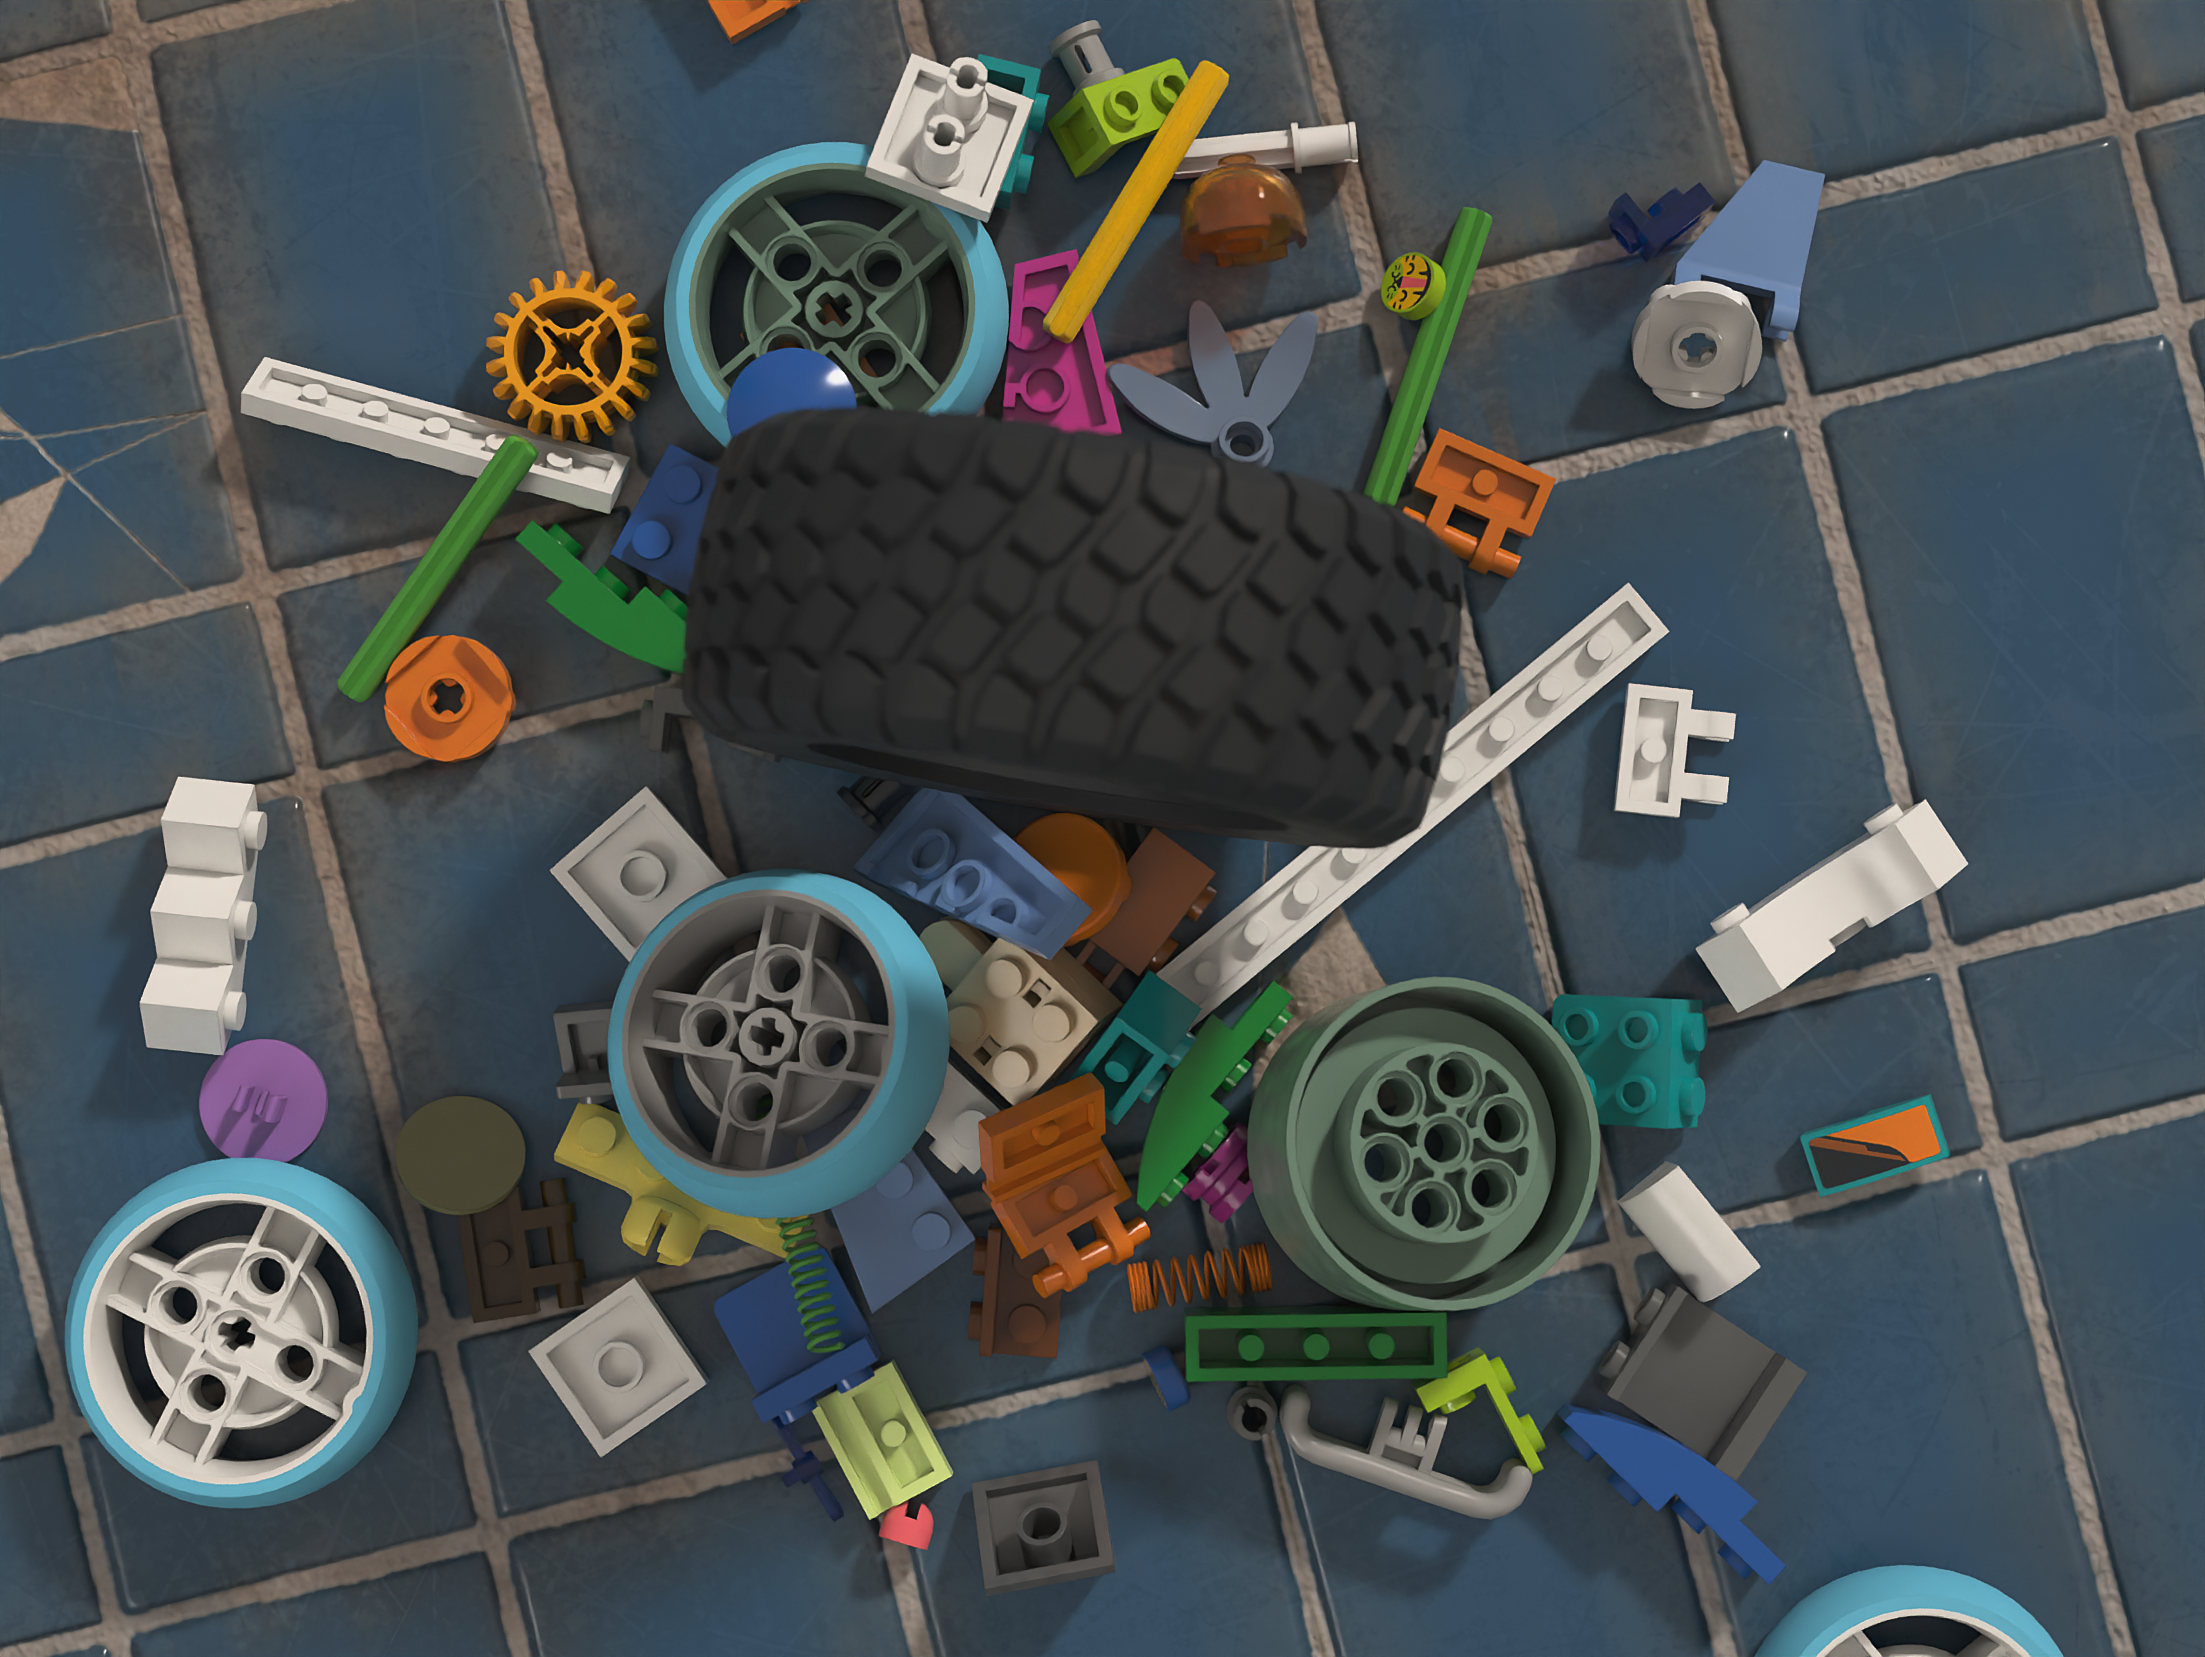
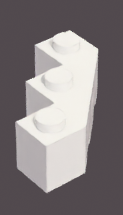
[140,777,267,1055]

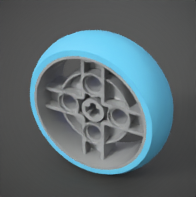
[607,868,950,1218]

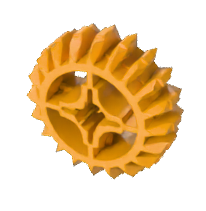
[486,271,659,443]

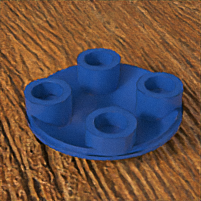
[727,348,857,437]

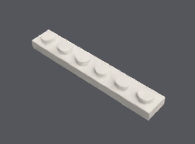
[241,357,630,514]

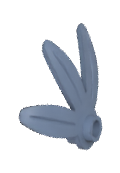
[1106,300,1318,467]

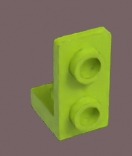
[1047,58,1189,178]
[1411,1347,1546,1475]

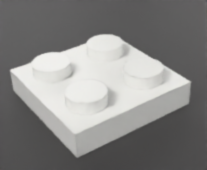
[549,786,729,962]
[528,1275,710,1457]

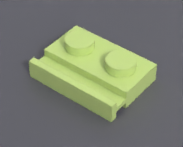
[812,1359,953,1520]

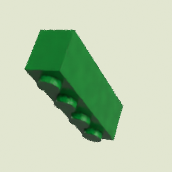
[1184,1305,1448,1382]

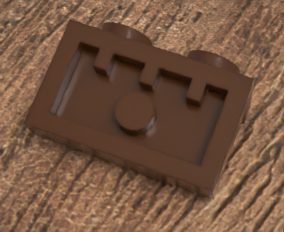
[968,1222,1062,1358]

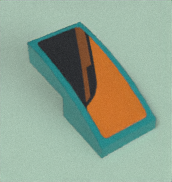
[1800,1094,1951,1197]

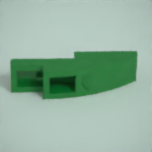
[516,520,687,676]
[1136,980,1293,1212]

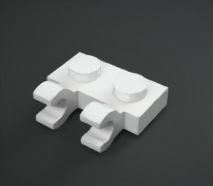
[1613,683,1736,818]

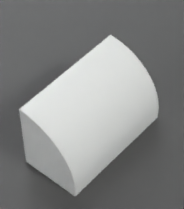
[1617,1161,1761,1302]

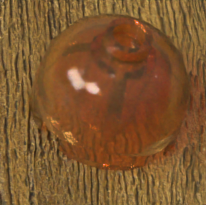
[1179,154,1307,268]

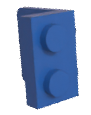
[714,1246,883,1426]

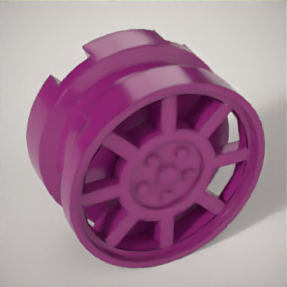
[1181,1121,1254,1224]

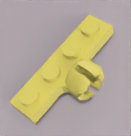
[554,1102,810,1266]

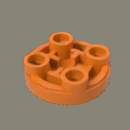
[1013,813,1132,947]

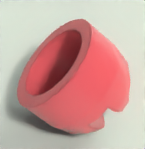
[878,1499,934,1551]

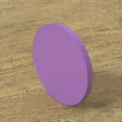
[199,1039,328,1163]

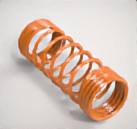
[1126,1241,1273,1314]

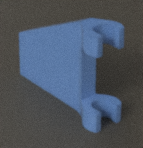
[1669,160,1825,342]

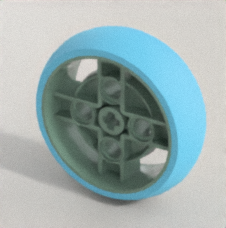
[664,142,1009,447]

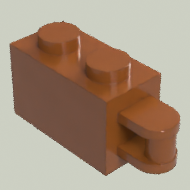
[1076,827,1218,990]

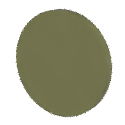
[395,1096,525,1215]

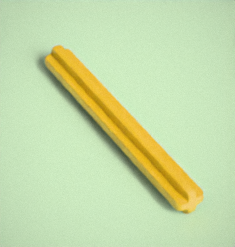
[1043,60,1229,344]

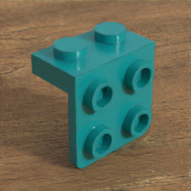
[1552,994,1708,1129]

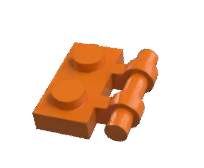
[1403,428,1556,579]
[990,1140,1151,1298]

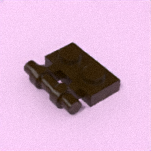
[457,1177,587,1323]

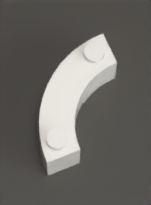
[1695,799,1968,1013]

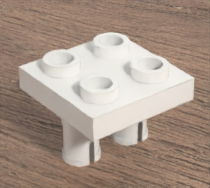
[865,54,1034,223]

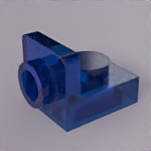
[1608,182,1716,263]

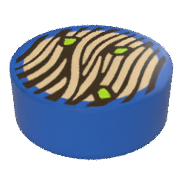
[1141,1344,1191,1413]

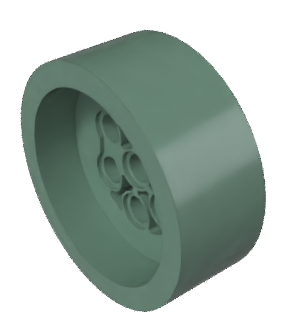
[1247,977,1600,1311]

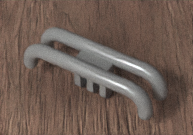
[1279,1384,1533,1520]

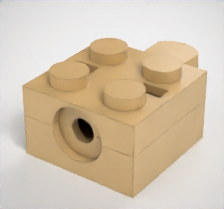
[919,916,1123,1106]

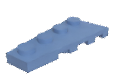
[852,787,1093,960]
[802,1041,977,1314]

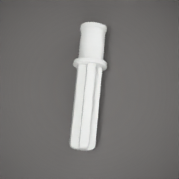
[1172,122,1358,179]

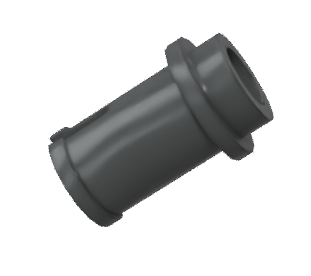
[1226,1386,1277,1441]

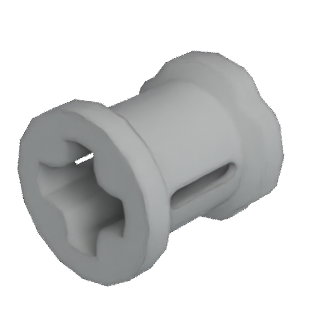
[1048,20,1125,97]

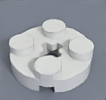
[1631,281,1762,409]

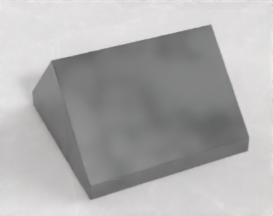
[971,1460,1115,1596]

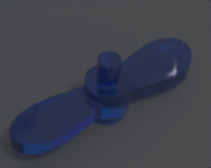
[771,1416,844,1522]

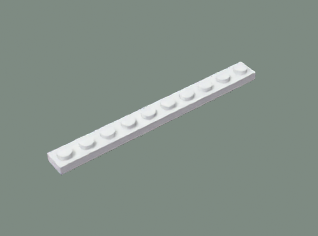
[1155,583,1670,1031]

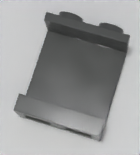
[1598,1280,1807,1481]

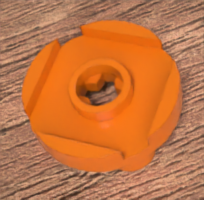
[384,635,516,763]

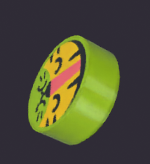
[1381,252,1446,320]

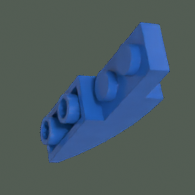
[1556,1404,1787,1585]

